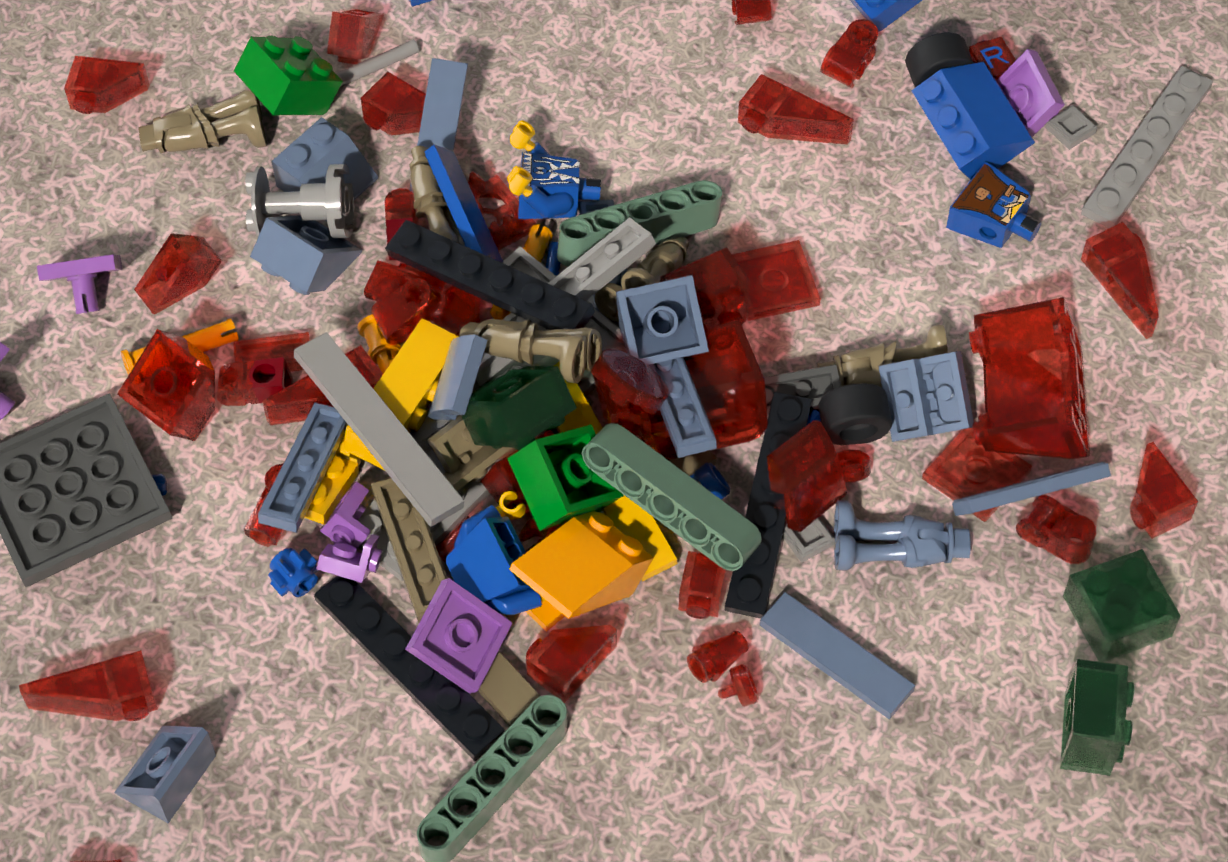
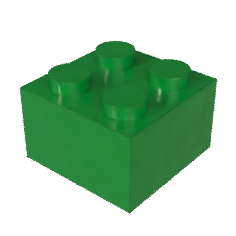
[234,35,343,115]
[507,424,624,531]

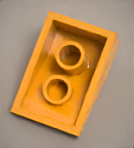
[509,511,653,619]

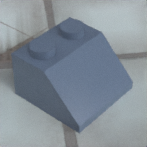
[271,117,378,222]
[250,215,363,295]

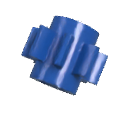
[268,548,319,597]

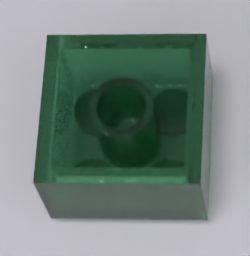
[461,365,577,450]
[1063,549,1181,663]
[1060,659,1134,776]

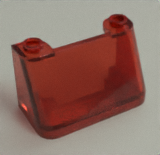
[969,297,1090,460]
[592,320,768,460]

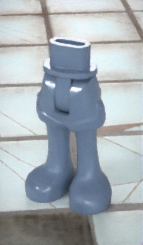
[833,500,971,571]

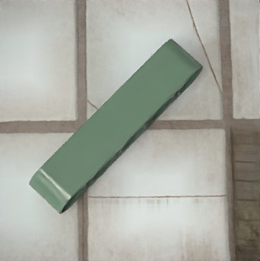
[557,180,722,267]
[582,423,762,571]
[417,695,568,862]

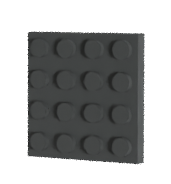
[0,393,173,587]

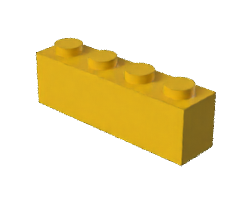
[344,318,459,470]

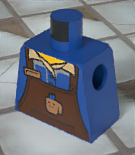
[946,161,1041,248]

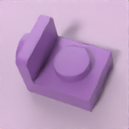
[320,481,370,549]
[316,534,383,583]

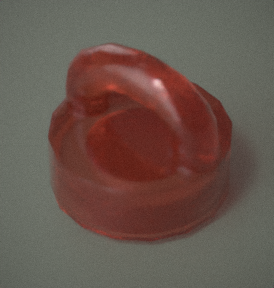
[717,664,759,707]

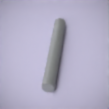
[336,39,419,87]

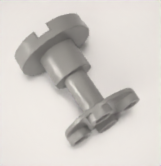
[245,164,354,238]

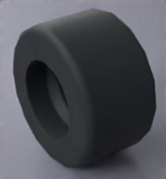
[905,32,974,87]
[818,383,892,446]

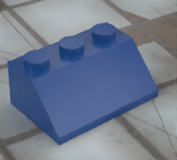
[911,62,1035,180]

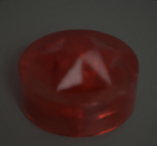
[831,450,871,482]

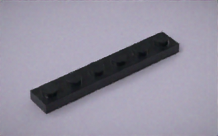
[385,220,595,330]
[725,392,812,619]
[314,576,505,761]

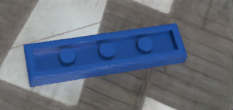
[425,144,503,263]

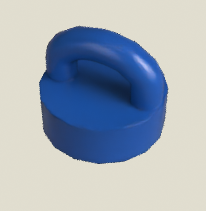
[690,462,730,500]

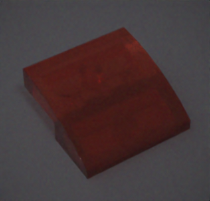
[767,420,847,532]

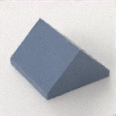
[616,275,709,368]
[114,726,216,824]

